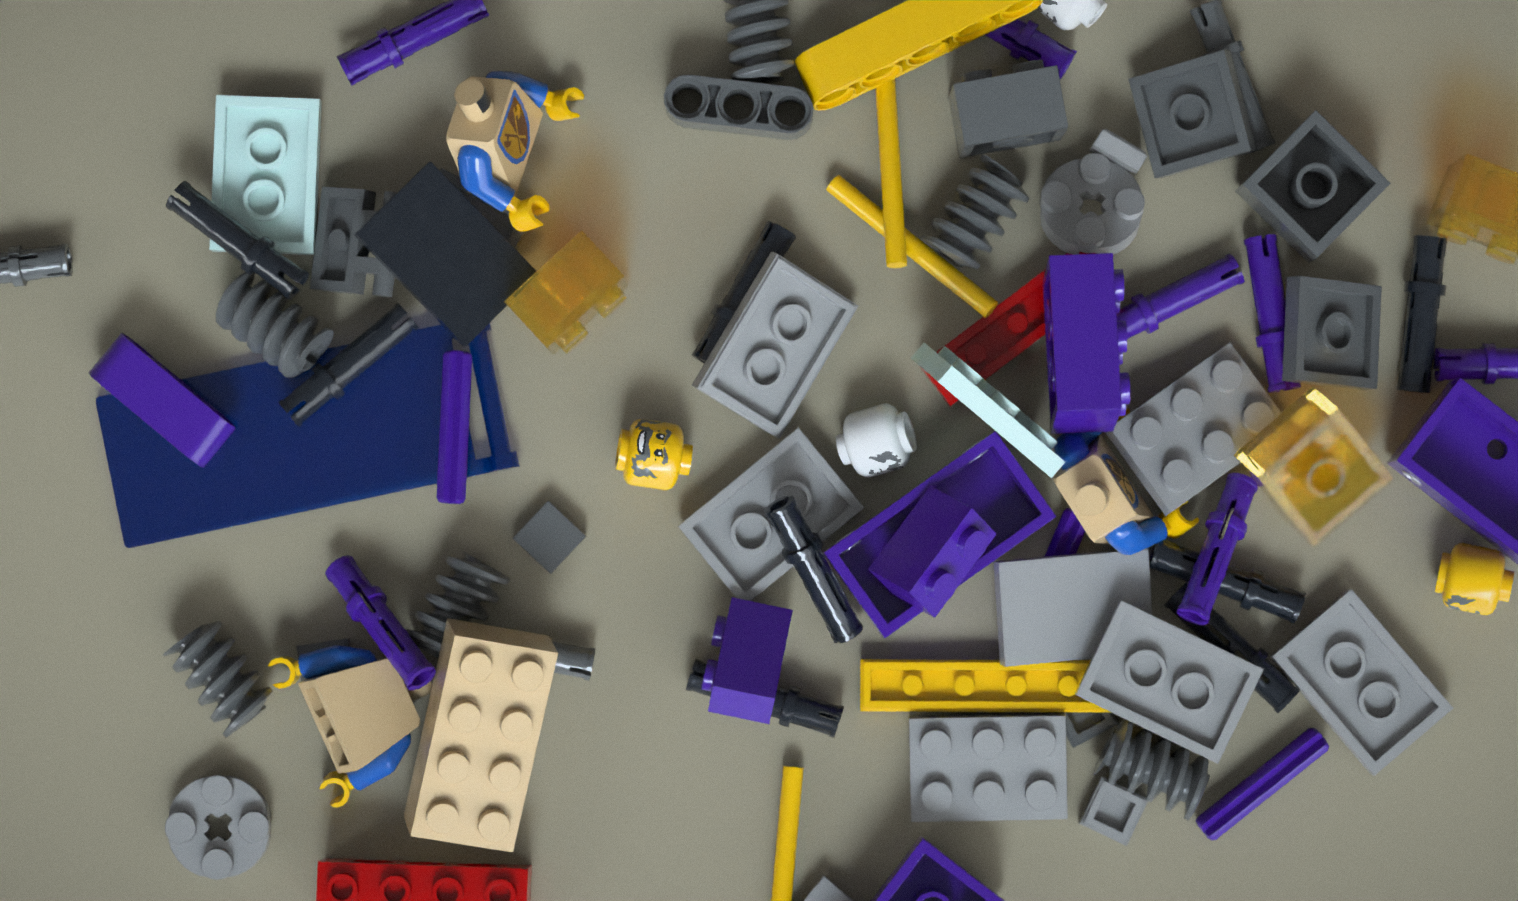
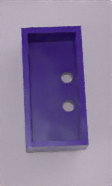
[1387,378,1518,564]
[823,431,1057,638]

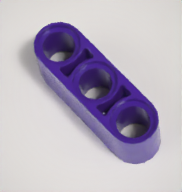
[88,333,237,468]

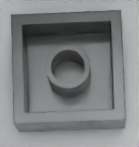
[948,60,1068,159]
[1235,110,1391,263]

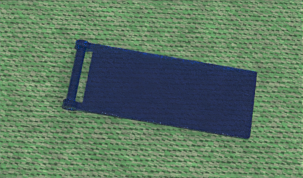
[96,323,520,548]

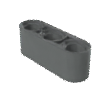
[664,75,813,140]

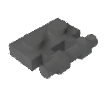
[310,187,397,297]

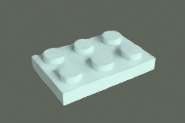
[209,95,322,255]
[911,343,1065,478]

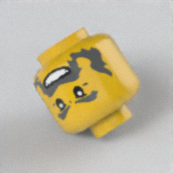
[615,419,693,490]
[1435,543,1514,615]

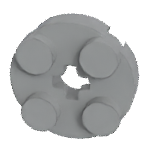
[1040,153,1145,255]
[165,774,272,880]

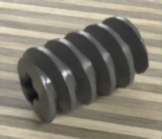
[724,0,795,84]
[920,154,1030,269]
[216,272,334,378]
[406,551,510,658]
[163,621,273,738]
[1093,719,1210,821]

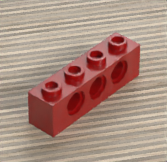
[316,858,532,901]

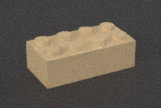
[404,618,558,852]

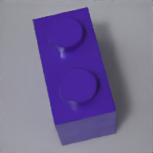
[868,486,996,618]
[701,597,793,724]

